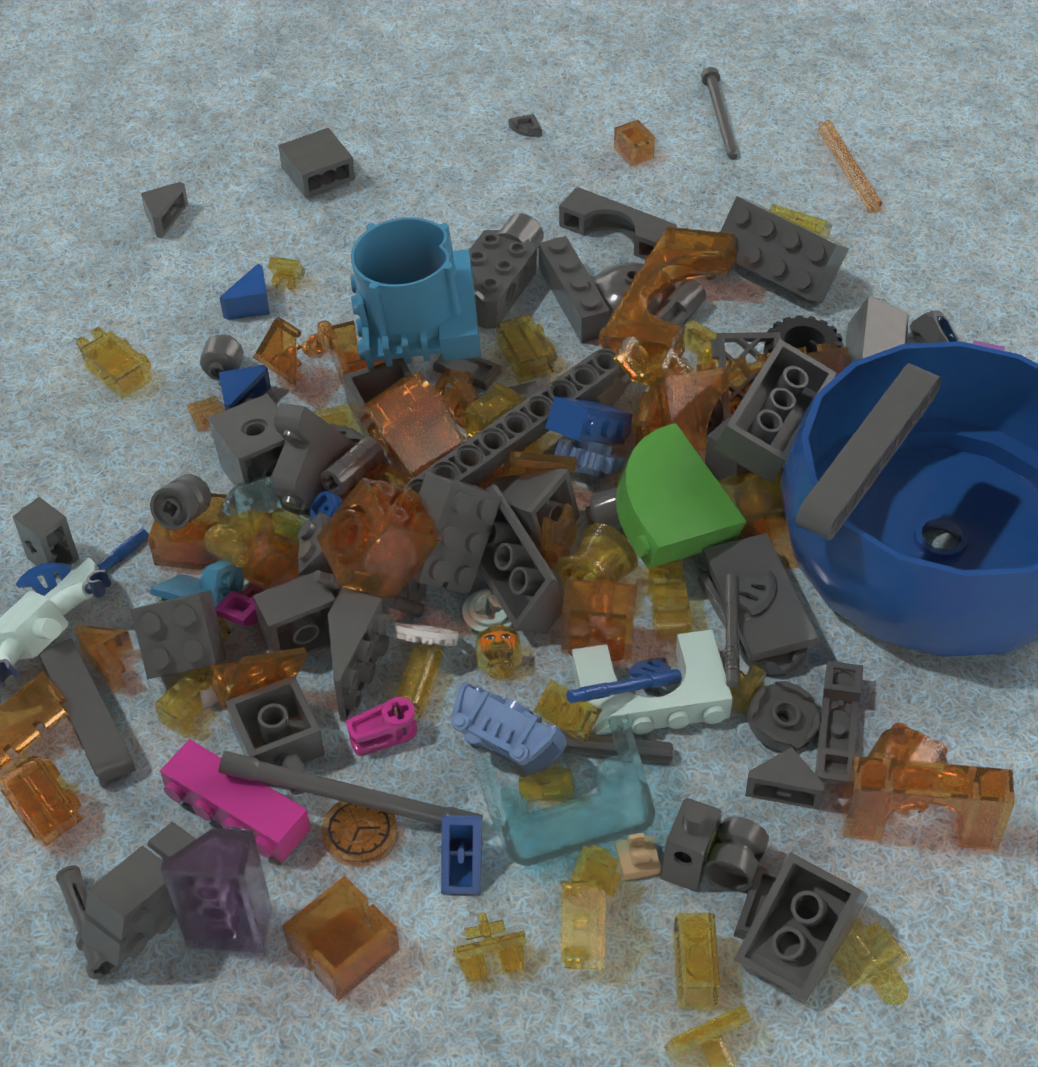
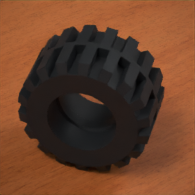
[763,315,844,377]

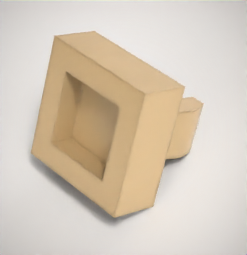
[615,833,661,881]

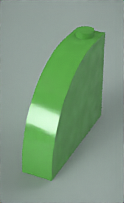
[616,423,747,569]

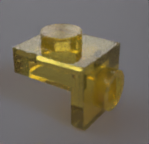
[683,319,718,373]

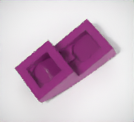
[215,584,266,626]

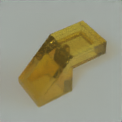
[613,335,690,393]

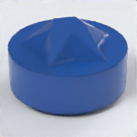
[310,491,344,522]

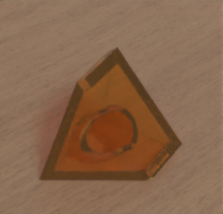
[253,317,302,386]

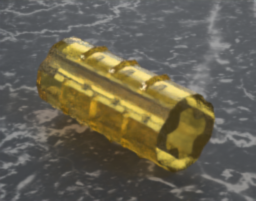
[394,642,443,719]

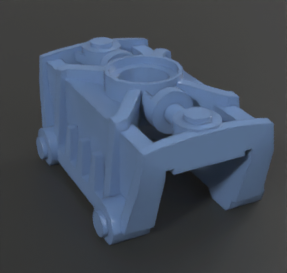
[451,682,567,778]

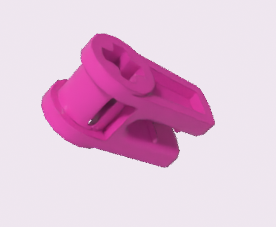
[346,697,418,756]

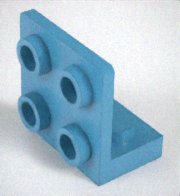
[150,554,247,606]

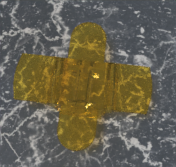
[833,917,910,1006]

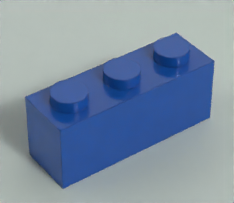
[545,396,633,445]

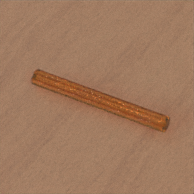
[818,120,883,213]

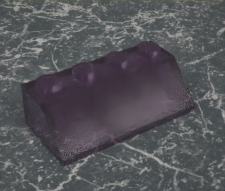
[161,827,273,953]

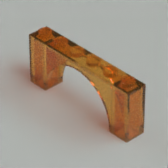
[599,226,737,370]
[655,342,850,451]

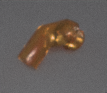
[301,320,333,356]

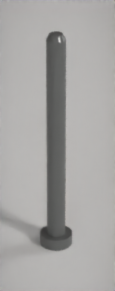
[701,67,738,159]

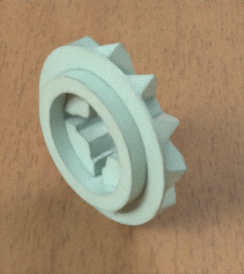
[462,589,512,636]

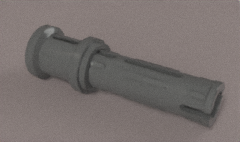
[56,865,122,979]

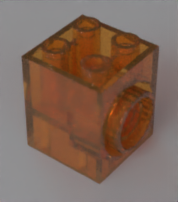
[354,372,466,478]
[316,477,442,598]

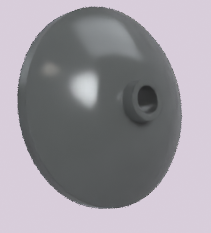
[592,262,676,326]

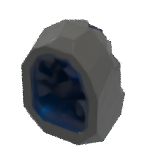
[909,310,959,343]

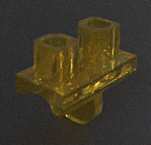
[452,912,527,984]

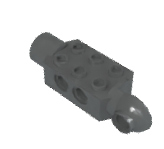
[469,213,544,329]

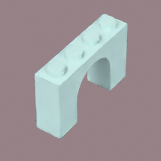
[572,629,733,736]

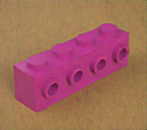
[160,739,311,863]

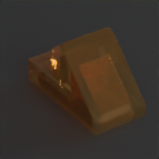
[73,625,133,693]

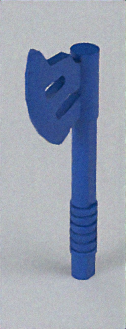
[16,528,150,596]
[566,658,682,703]

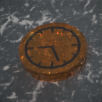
[321,801,398,868]

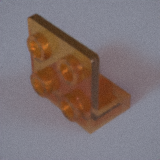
[206,647,308,708]

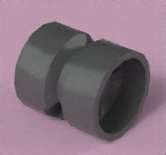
[150,474,211,530]
[704,817,769,891]

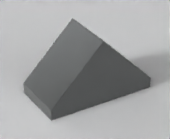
[141,182,188,238]
[745,747,825,810]

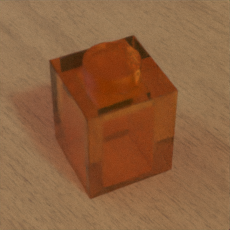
[614,119,655,166]

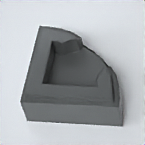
[508,114,542,137]

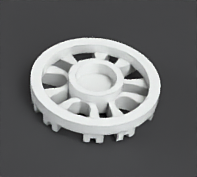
[393,623,459,646]

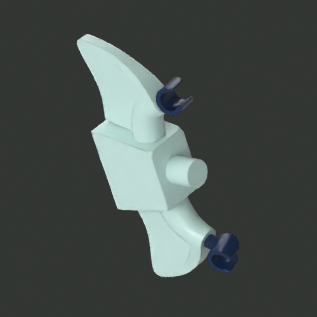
[0,557,112,688]

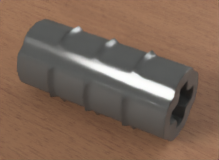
[320,436,385,496]

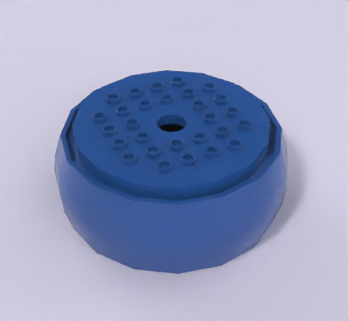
[781,341,1038,657]

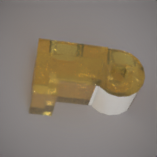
[155,667,221,738]

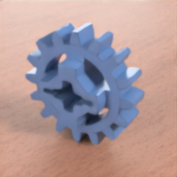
[554,438,626,478]

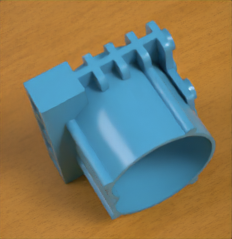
[350,217,481,369]

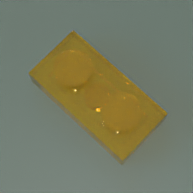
[534,679,602,742]

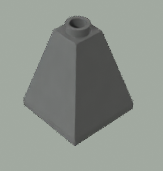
[483,468,580,560]

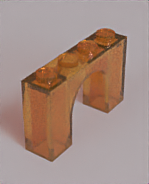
[843,756,1015,850]

